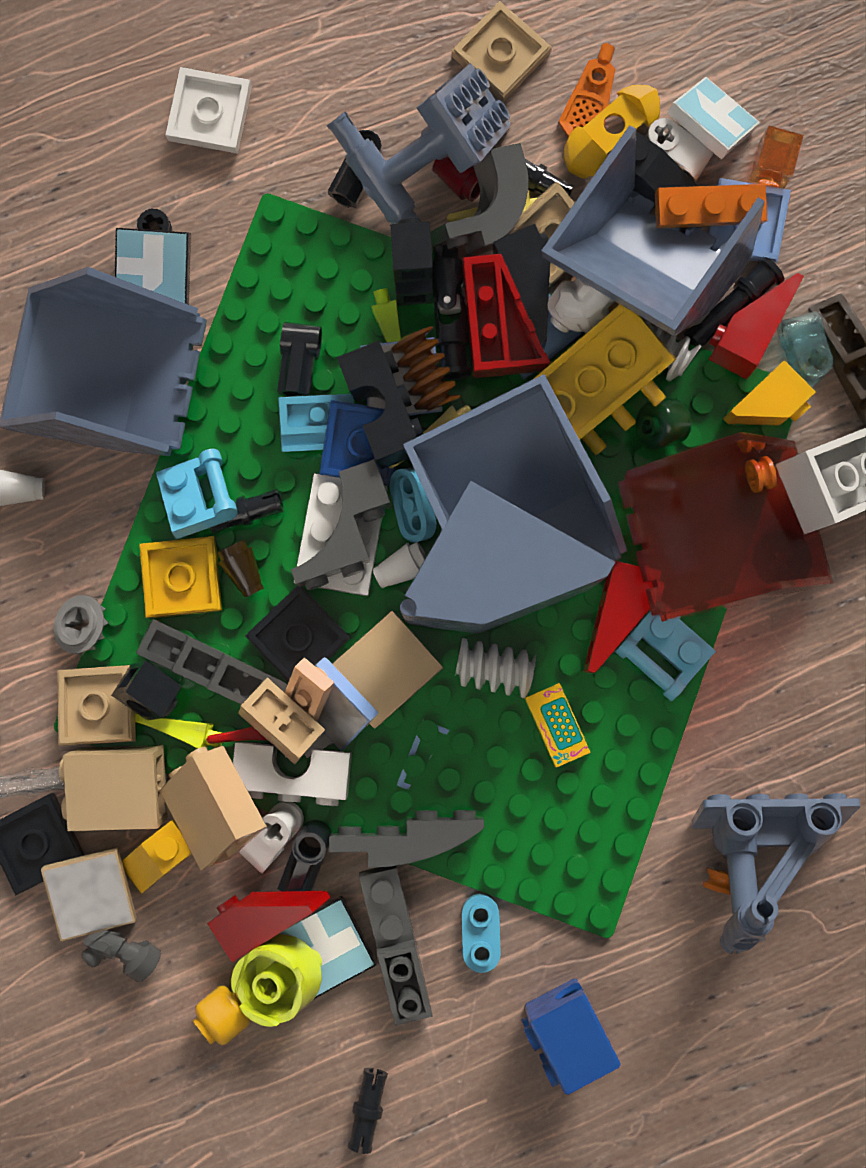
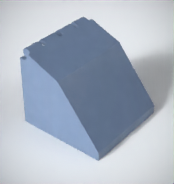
[541,125,765,336]
[0,267,207,456]
[403,374,627,561]
[400,481,615,634]

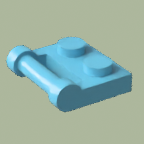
[156,449,238,539]
[614,601,716,701]

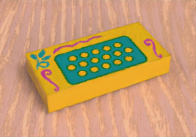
[524,683,591,768]

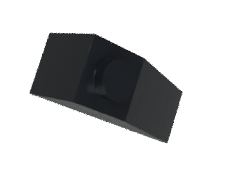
[633,131,698,229]
[493,223,550,349]

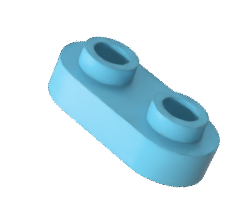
[389,467,436,543]
[461,893,501,973]

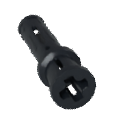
[684,257,785,350]

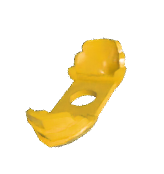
[563,85,660,179]

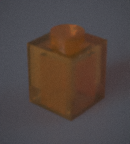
[749,126,804,189]

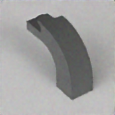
[430,143,528,254]

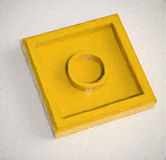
[140,536,222,619]

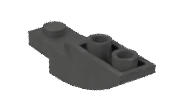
[329,810,484,868]
[359,865,433,1026]

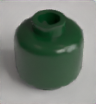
[636,398,692,449]

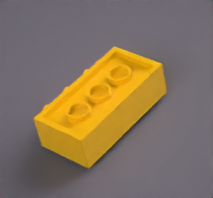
[534,304,676,455]

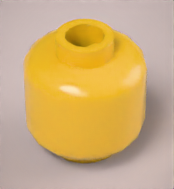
[192,986,250,1045]

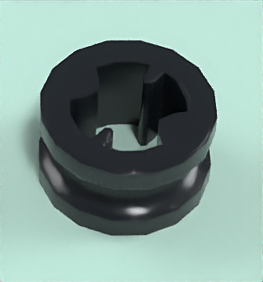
[137,208,173,231]

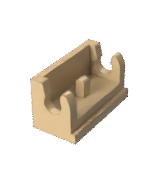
[238,677,325,764]

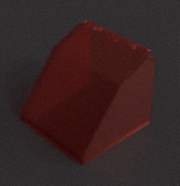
[618,432,834,622]

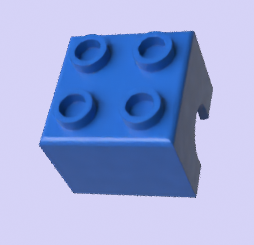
[521,978,621,1095]

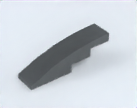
[136,619,288,705]

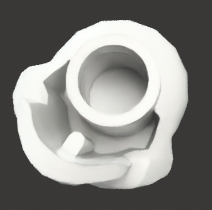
[547,278,614,333]

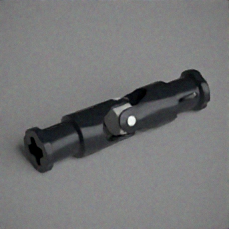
[432,244,471,380]

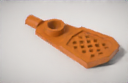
[558,43,615,138]

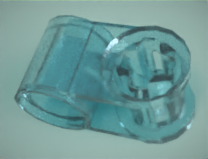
[777,311,833,386]

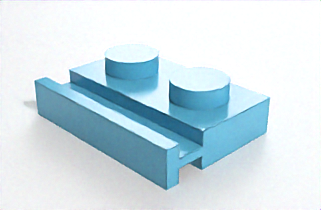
[278,394,354,452]

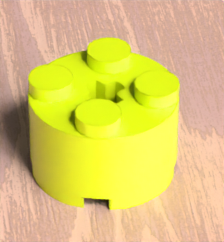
[231,933,322,1027]

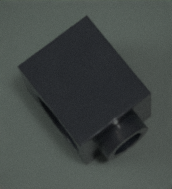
[111,660,182,721]

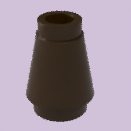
[218,540,264,598]

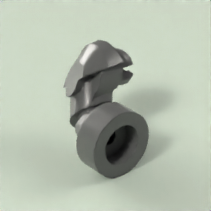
[82,930,161,982]

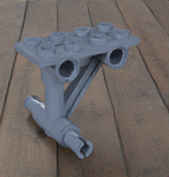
[327,63,511,224]
[691,793,861,954]

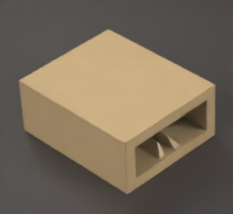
[333,611,443,729]
[59,745,168,831]
[159,746,267,871]

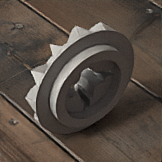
[54,595,108,655]

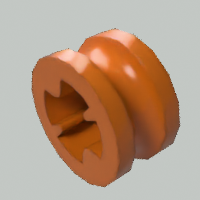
[745,456,777,493]
[702,867,731,895]

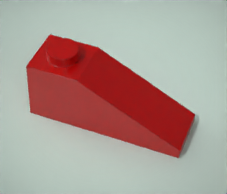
[708,273,804,379]
[583,560,662,674]
[207,891,331,962]

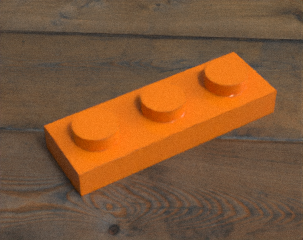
[655,184,768,228]

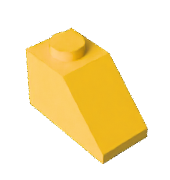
[723,360,816,425]
[122,819,192,894]

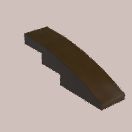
[808,293,866,428]

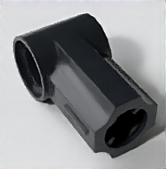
[328,130,383,208]
[277,322,322,397]
[277,820,332,891]

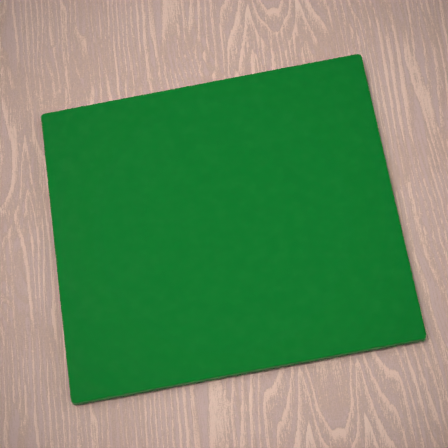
[54,193,793,938]

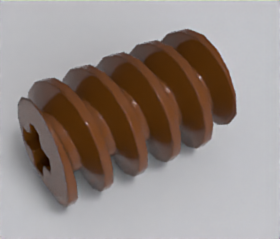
[391,326,461,411]

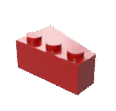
[463,254,550,378]

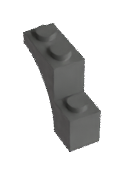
[291,459,391,590]

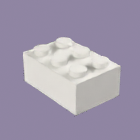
[775,428,866,534]

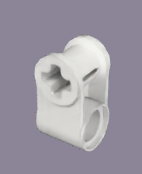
[644,118,713,183]
[239,801,304,873]

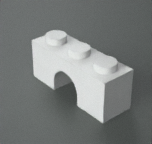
[233,742,352,806]

